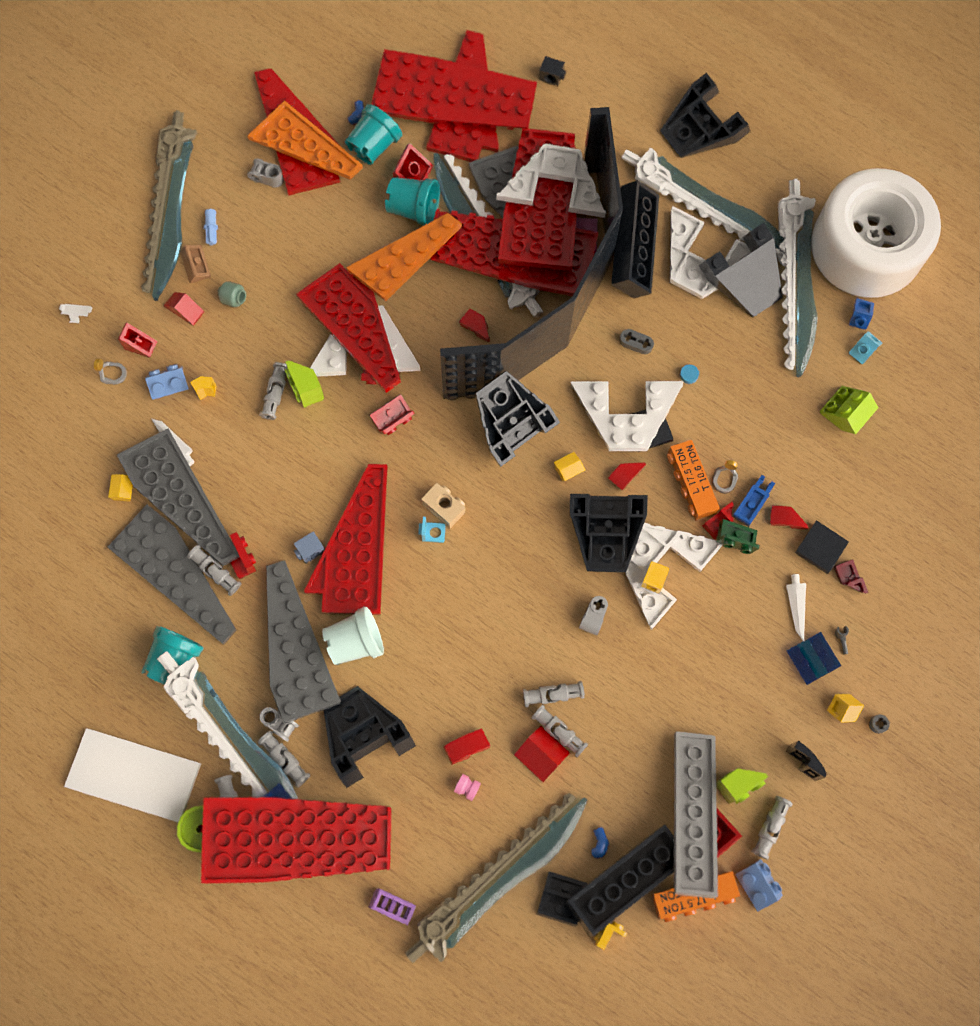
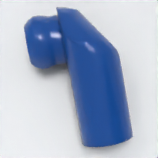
[348,100,364,125]
[591,827,609,859]

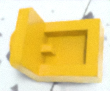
[594,921,627,950]

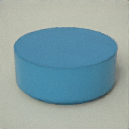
[680,364,699,384]

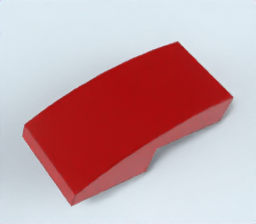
[443,728,491,765]

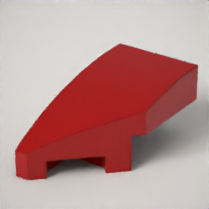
[459,308,490,343]
[608,462,647,490]
[703,502,734,540]
[770,505,808,530]

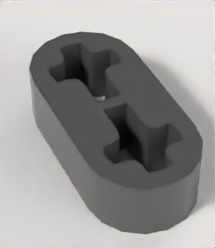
[619,329,654,355]

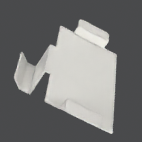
[59,304,92,323]

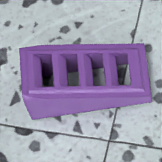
[368,888,416,925]

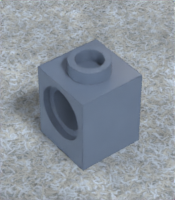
[294,531,325,564]

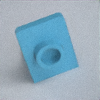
[849,331,882,364]
[418,517,446,543]

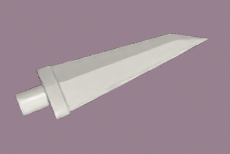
[152,419,194,466]
[786,574,806,641]

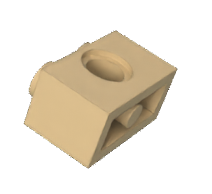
[421,483,465,528]

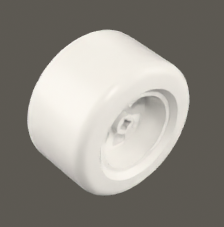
[811,168,941,298]

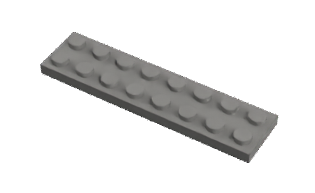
[674,731,718,899]

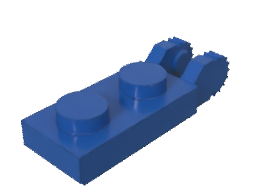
[732,475,775,527]

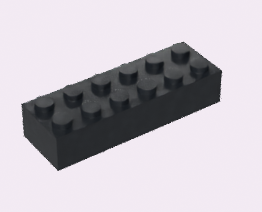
[611,180,659,299]
[565,825,674,937]

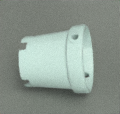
[322,607,384,665]

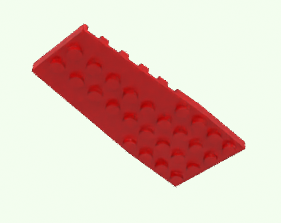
[371,49,537,130]
[498,128,576,271]
[429,209,598,297]
[201,797,392,884]

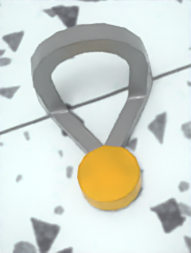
[94,358,127,385]
[713,460,738,493]

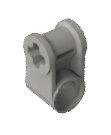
[247,158,284,188]
[579,596,608,636]
[260,708,299,742]

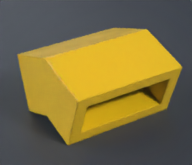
[190,376,216,400]
[554,452,585,481]
[108,474,133,502]

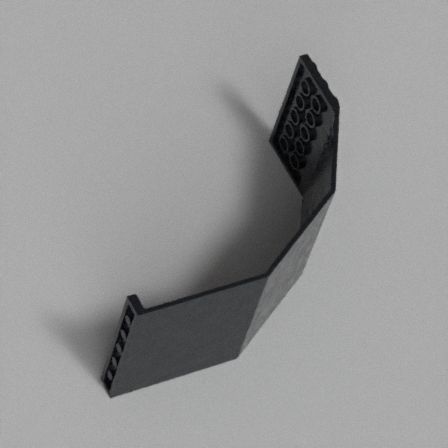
[440,107,623,400]

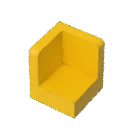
[641,561,669,594]
[827,694,864,722]

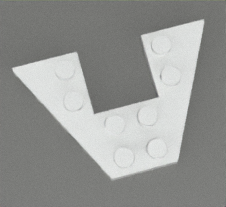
[496,144,606,218]
[670,206,751,299]
[310,305,420,377]
[571,381,683,451]
[625,523,723,630]

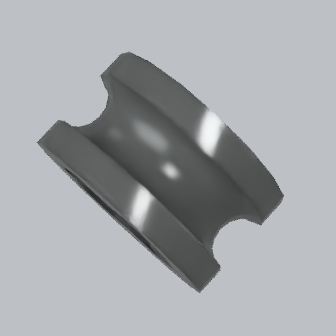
[869,714,890,734]

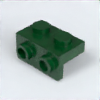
[716,519,760,554]

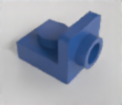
[849,298,874,330]

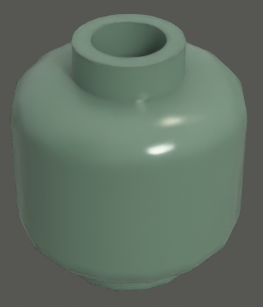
[218,281,246,307]

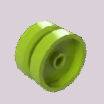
[177,806,203,852]

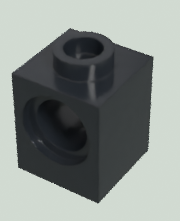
[539,56,567,86]

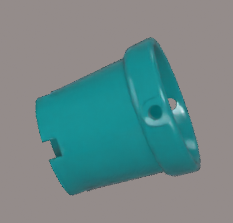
[344,104,403,165]
[385,177,440,226]
[141,626,204,685]

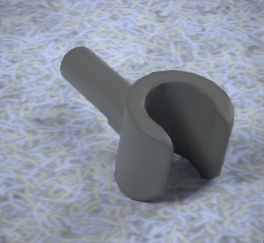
[835,626,849,654]

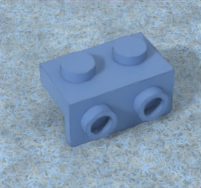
[145,364,189,400]
[735,859,783,912]

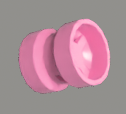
[454,774,481,801]

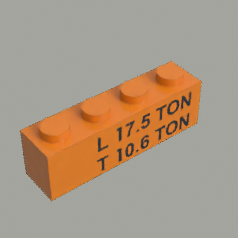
[667,440,720,521]
[651,871,740,922]

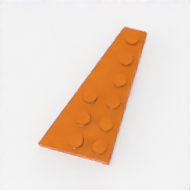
[247,101,363,180]
[346,213,462,301]

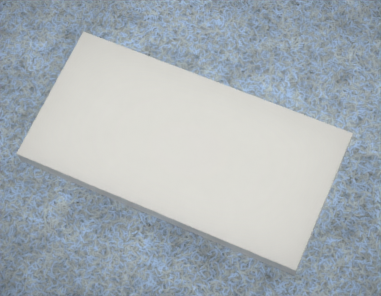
[64,728,201,822]

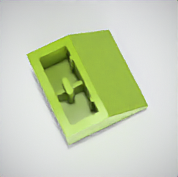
[284,360,325,408]
[819,386,878,434]
[716,769,769,804]

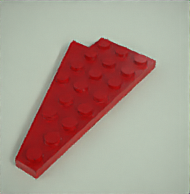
[426,30,499,162]
[254,68,341,196]
[296,263,401,393]
[304,464,388,615]

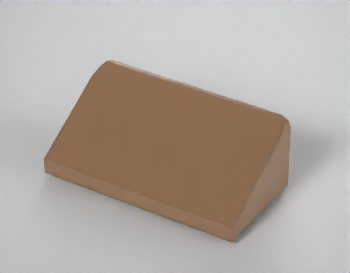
[180,245,211,283]

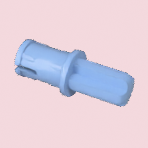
[203,209,218,246]

